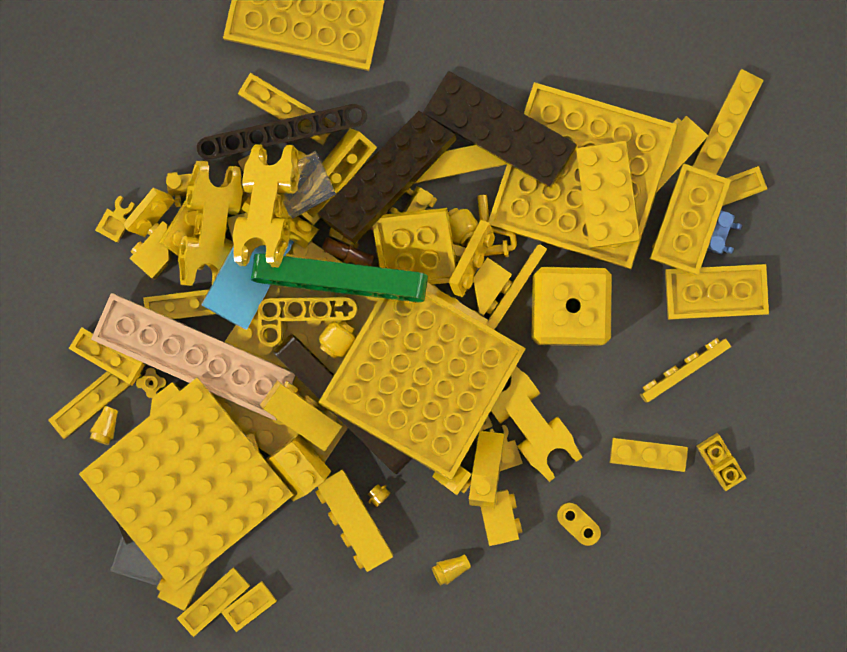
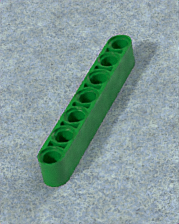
[251,253,428,302]

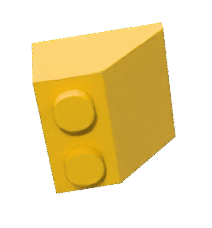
[265,434,331,501]

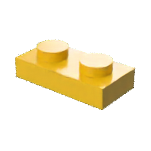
[123,188,175,237]
[221,581,277,632]

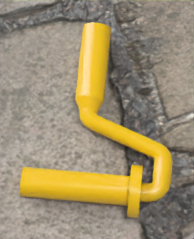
[477,195,517,258]

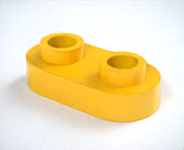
[557,503,601,546]

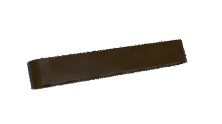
[197,104,368,159]
[273,333,413,474]

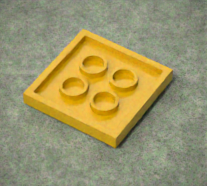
[373,208,457,285]

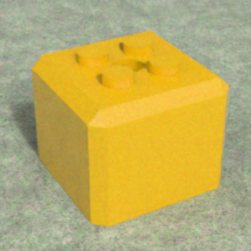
[531,267,612,346]

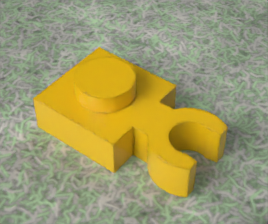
[95,196,135,243]
[489,425,523,471]

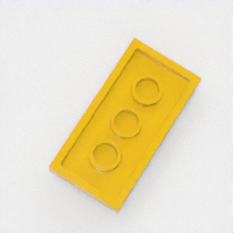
[576,141,640,249]
[650,164,731,275]
[665,264,769,320]

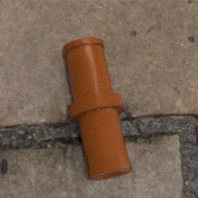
[322,237,374,266]

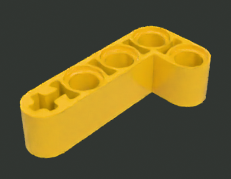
[258,297,359,347]

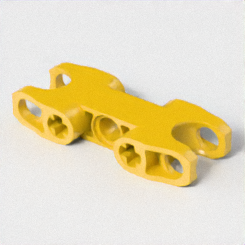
[233,145,300,267]
[178,161,243,286]
[491,366,583,482]

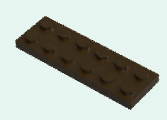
[423,70,577,188]
[317,111,457,244]

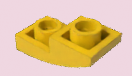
[696,433,746,491]

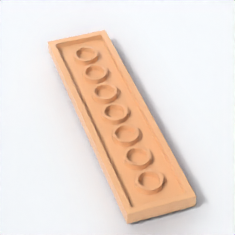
[91,293,296,421]

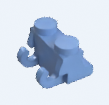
[707,211,742,255]

